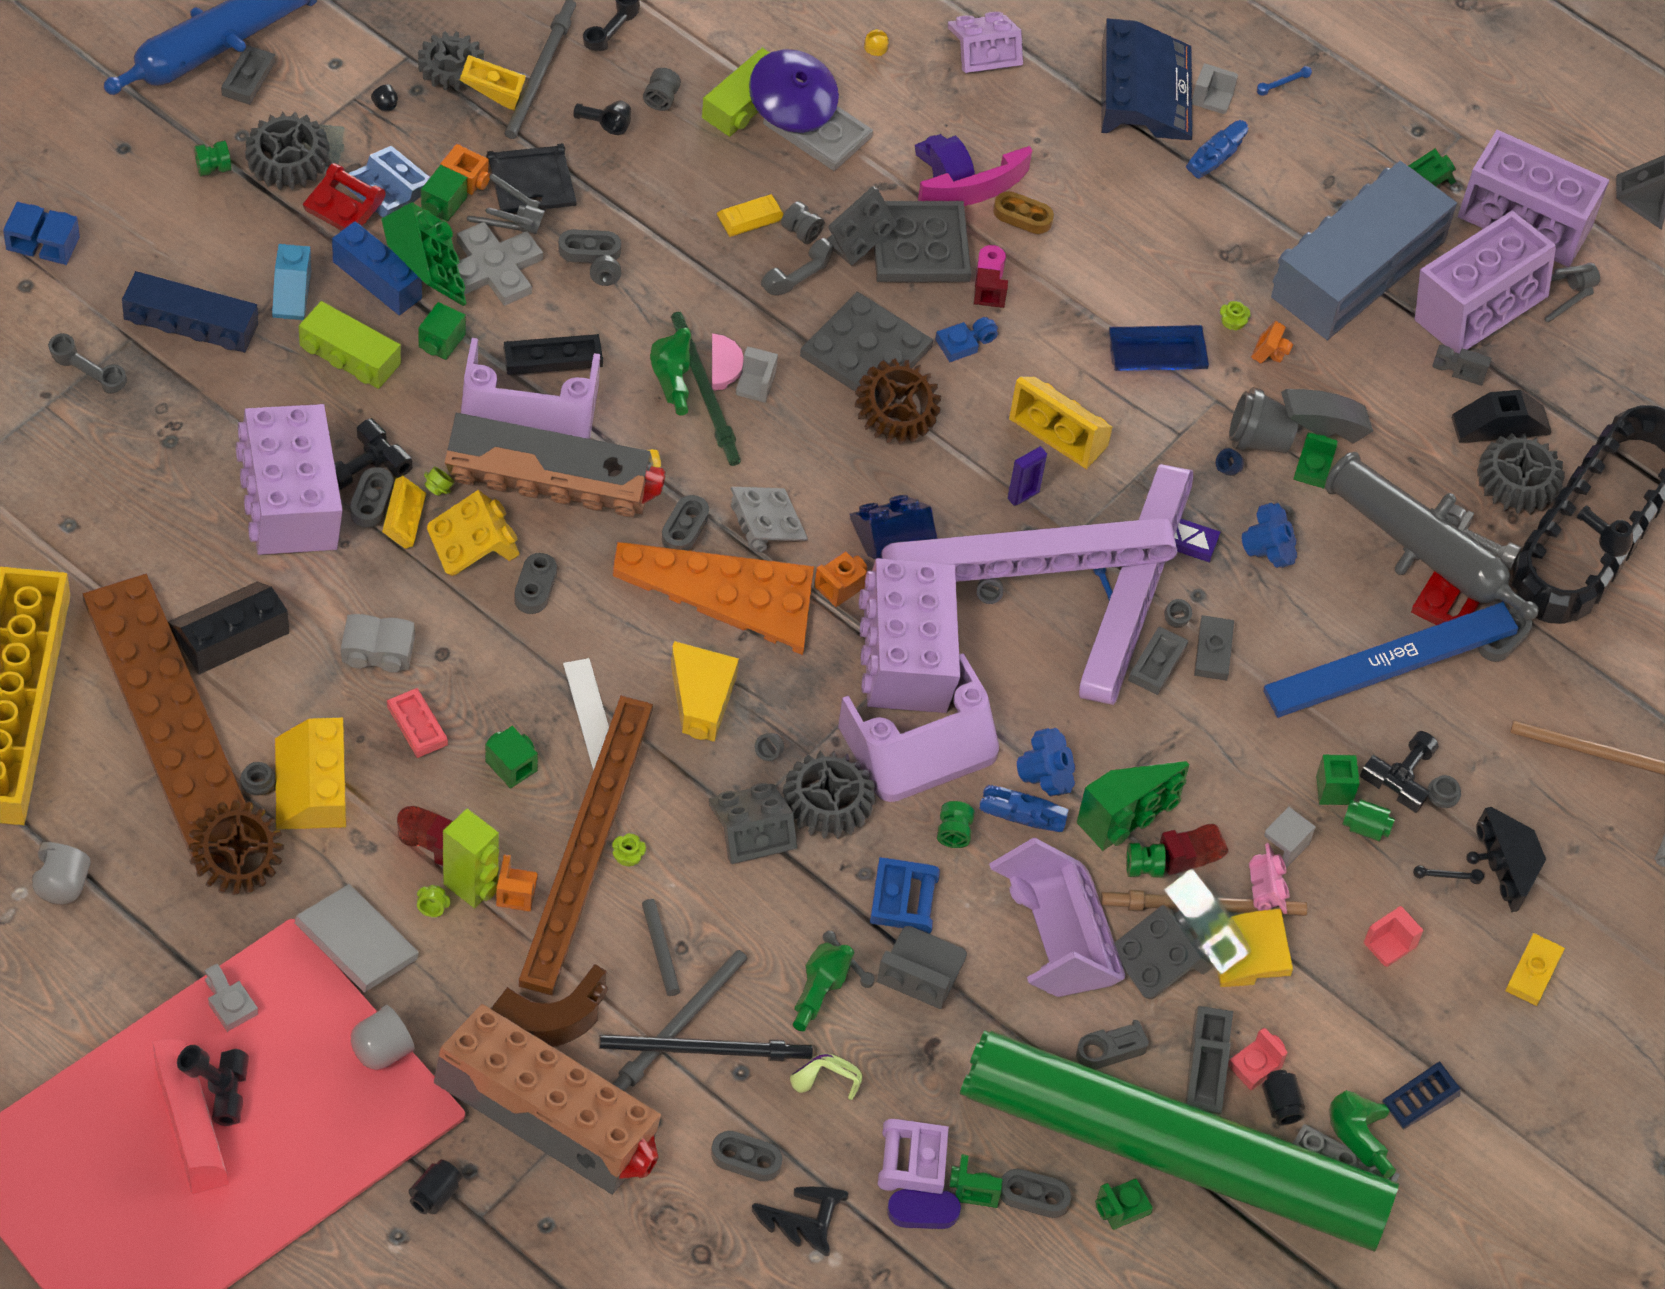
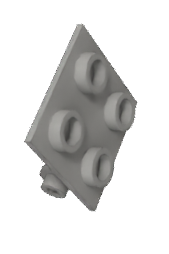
[730,487,808,552]

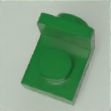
[1408,148,1456,187]
[1293,432,1338,489]
[949,1154,1003,1208]
[1095,1178,1153,1230]

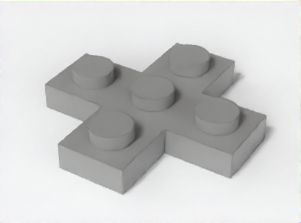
[457,222,543,306]

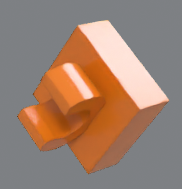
[1251,320,1293,364]

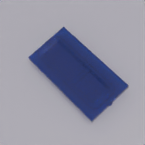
[1109,325,1209,371]

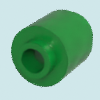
[1342,799,1395,842]

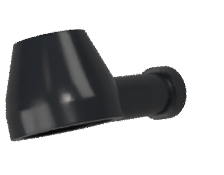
[573,100,631,135]
[1576,505,1633,557]

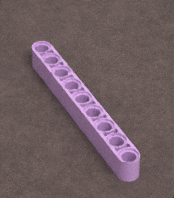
[1079,464,1193,705]
[881,518,1177,582]

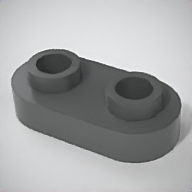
[558,229,621,263]
[350,467,393,527]
[662,495,709,551]
[514,553,557,614]
[1478,608,1532,662]
[711,1131,782,1181]
[1000,1169,1071,1218]

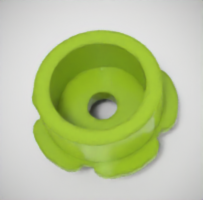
[1220,301,1251,330]
[424,466,455,496]
[612,833,646,867]
[417,885,450,917]

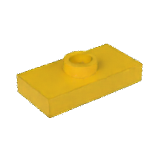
[382,476,426,549]
[1505,933,1565,1006]

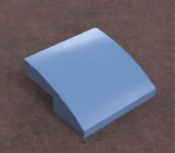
[345,146,430,217]

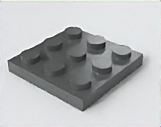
[874,201,971,282]
[800,291,933,404]

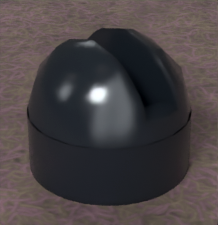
[371,84,398,112]

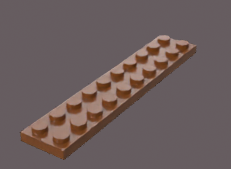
[82,573,261,871]

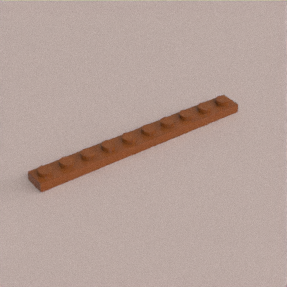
[519,695,653,996]

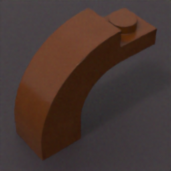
[491,964,608,1047]

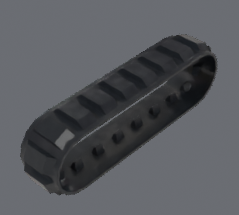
[1512,405,1665,624]

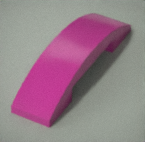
[918,146,1032,206]

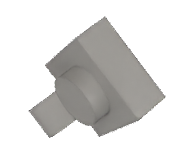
[204,964,258,1032]

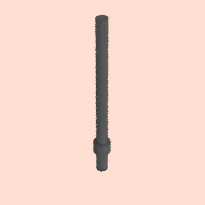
[505,0,576,139]
[612,950,747,1092]

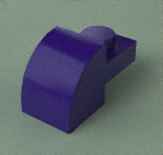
[915,134,975,182]

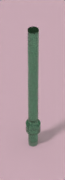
[671,312,741,466]

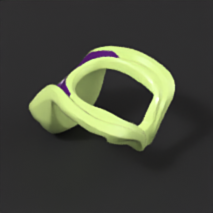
[790,1054,862,1100]

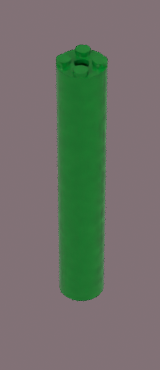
[960,1030,1399,1252]

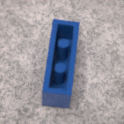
[332,221,422,316]

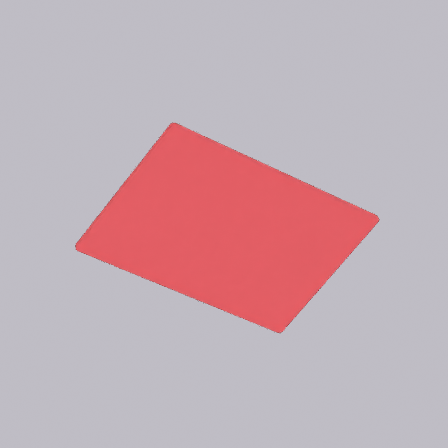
[0,919,465,1289]

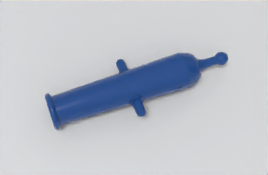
[104,0,317,95]

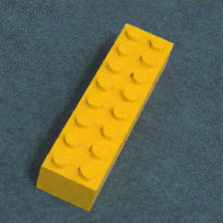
[0,567,71,825]

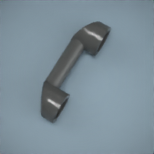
[761,238,834,295]
[48,333,127,394]

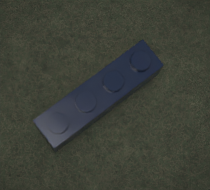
[122,271,259,353]

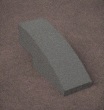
[1281,389,1373,444]
[1186,1006,1233,1114]

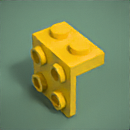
[427,490,520,576]

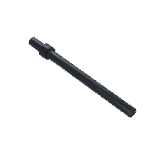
[599,1034,813,1062]

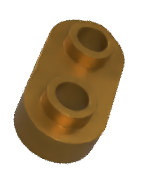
[993,191,1054,234]

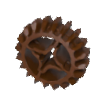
[855,358,941,445]
[187,800,284,895]

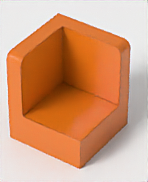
[496,854,538,912]

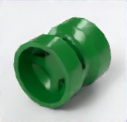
[194,140,232,177]
[937,801,975,848]
[1126,843,1165,878]

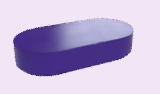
[887,1189,961,1229]

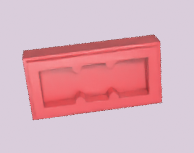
[387,688,448,758]

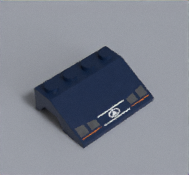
[1101,18,1192,140]

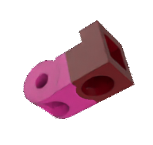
[973,245,1008,308]

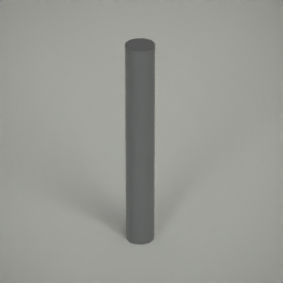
[642,899,680,996]

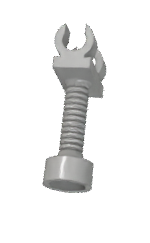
[1446,504,1522,571]

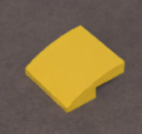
[1209,909,1293,987]

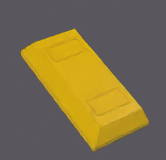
[717,194,784,237]

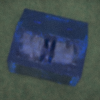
[849,495,938,560]

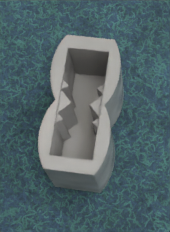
[341,614,415,672]

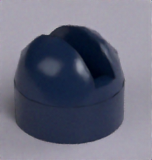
[1215,448,1244,476]

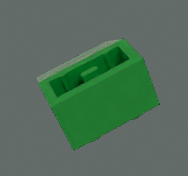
[381,202,467,306]
[1076,761,1190,851]

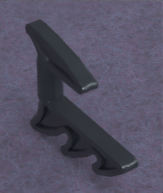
[752,1186,848,1256]

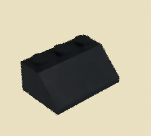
[168,581,289,675]

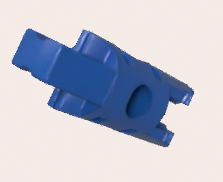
[1186,120,1249,179]
[979,785,1069,832]

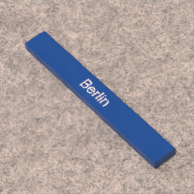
[1263,602,1518,718]

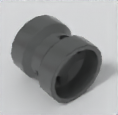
[643,68,681,111]
[781,201,825,244]

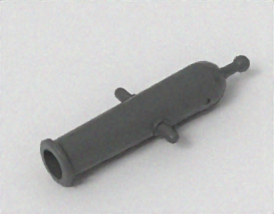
[1325,452,1539,621]

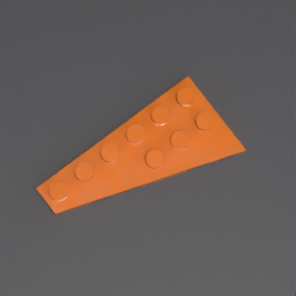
[613,542,814,655]

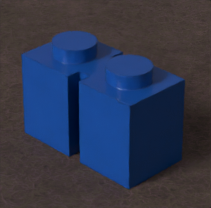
[3,202,80,265]

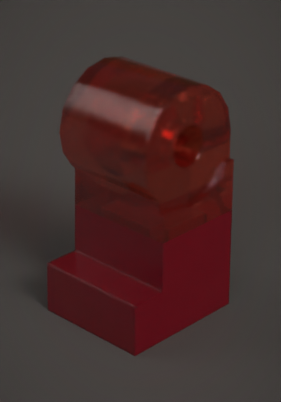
[397,806,453,866]
[1159,824,1228,875]

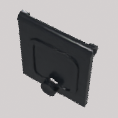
[486,143,577,213]

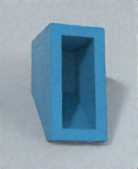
[272,244,312,320]

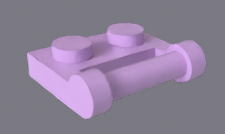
[878,1119,949,1194]

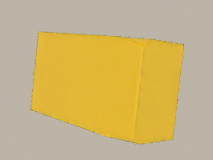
[459,55,526,110]

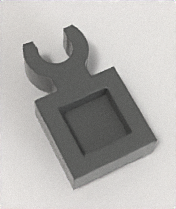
[1432,345,1492,386]

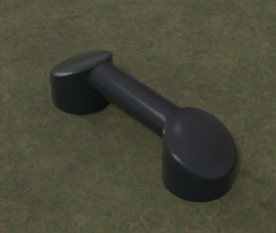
[583,0,640,51]

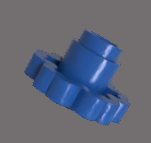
[1242,502,1297,568]
[1017,728,1075,796]

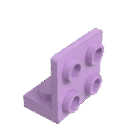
[948,12,1023,73]

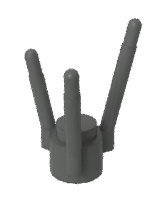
[467,174,544,234]
[1545,263,1600,322]

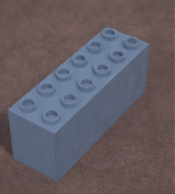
[1271,161,1457,341]

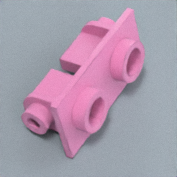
[1249,843,1290,914]

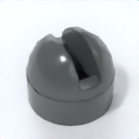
[977,578,1003,604]
[1164,599,1192,628]
[755,733,784,761]

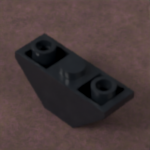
[1451,390,1552,443]
[1476,807,1546,912]

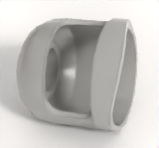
[32,842,91,905]
[351,1005,415,1070]

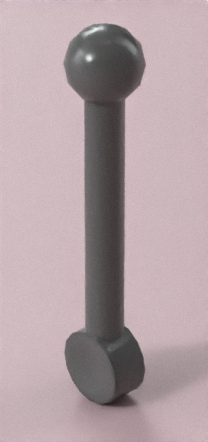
[823,930,875,988]

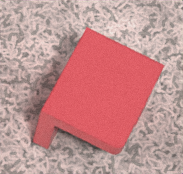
[1364,906,1424,967]

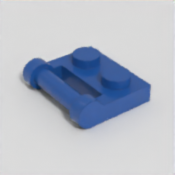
[870,857,940,934]

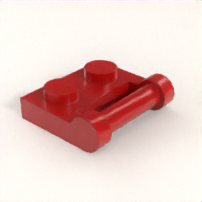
[302,163,386,231]
[1411,571,1480,625]

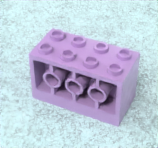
[1458,130,1609,267]
[1415,210,1556,354]

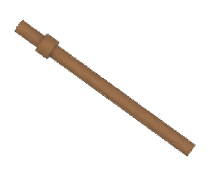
[1510,720,1665,775]
[1101,890,1308,916]

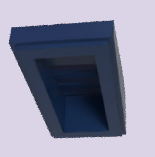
[1382,1061,1461,1130]

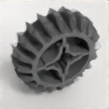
[245,111,330,191]
[1477,433,1565,514]
[783,750,875,839]

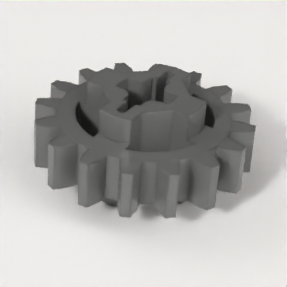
[418,31,484,90]

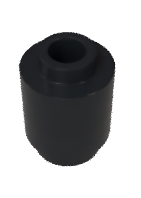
[1262,1070,1305,1126]
[408,1159,462,1215]

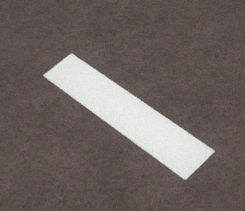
[563,658,609,771]

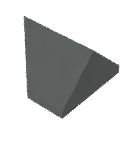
[1616,155,1665,230]

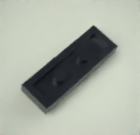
[503,334,603,375]

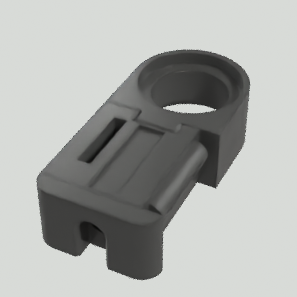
[1076,1020,1149,1070]

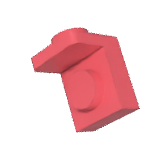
[1228,1028,1287,1091]

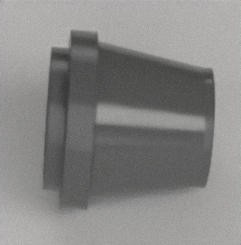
[1229,387,1299,454]

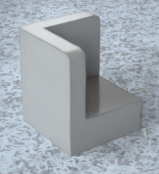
[1192,63,1238,114]
[736,346,778,403]
[1264,807,1316,868]

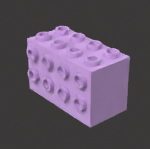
[236,404,342,555]
[859,558,960,713]

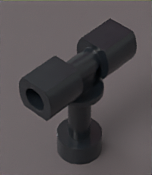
[334,418,413,490]
[1360,731,1439,813]
[177,1045,249,1126]

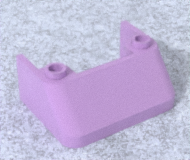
[461,338,600,439]
[838,653,999,802]
[989,838,1125,997]

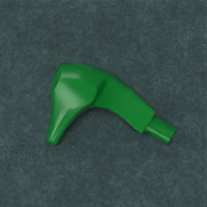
[650,328,692,416]
[793,942,855,1031]
[1329,1090,1396,1179]

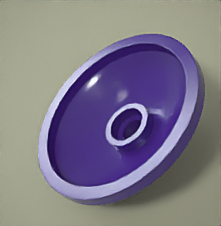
[749,49,839,133]

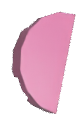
[712,333,744,391]

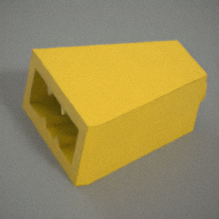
[671,641,739,742]

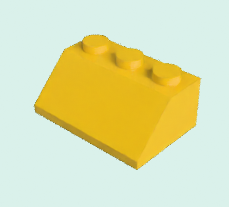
[1009,377,1113,470]
[275,717,346,830]

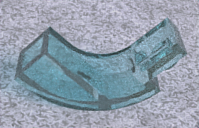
[1164,869,1251,975]

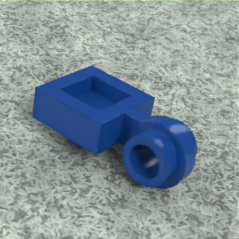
[935,317,998,362]

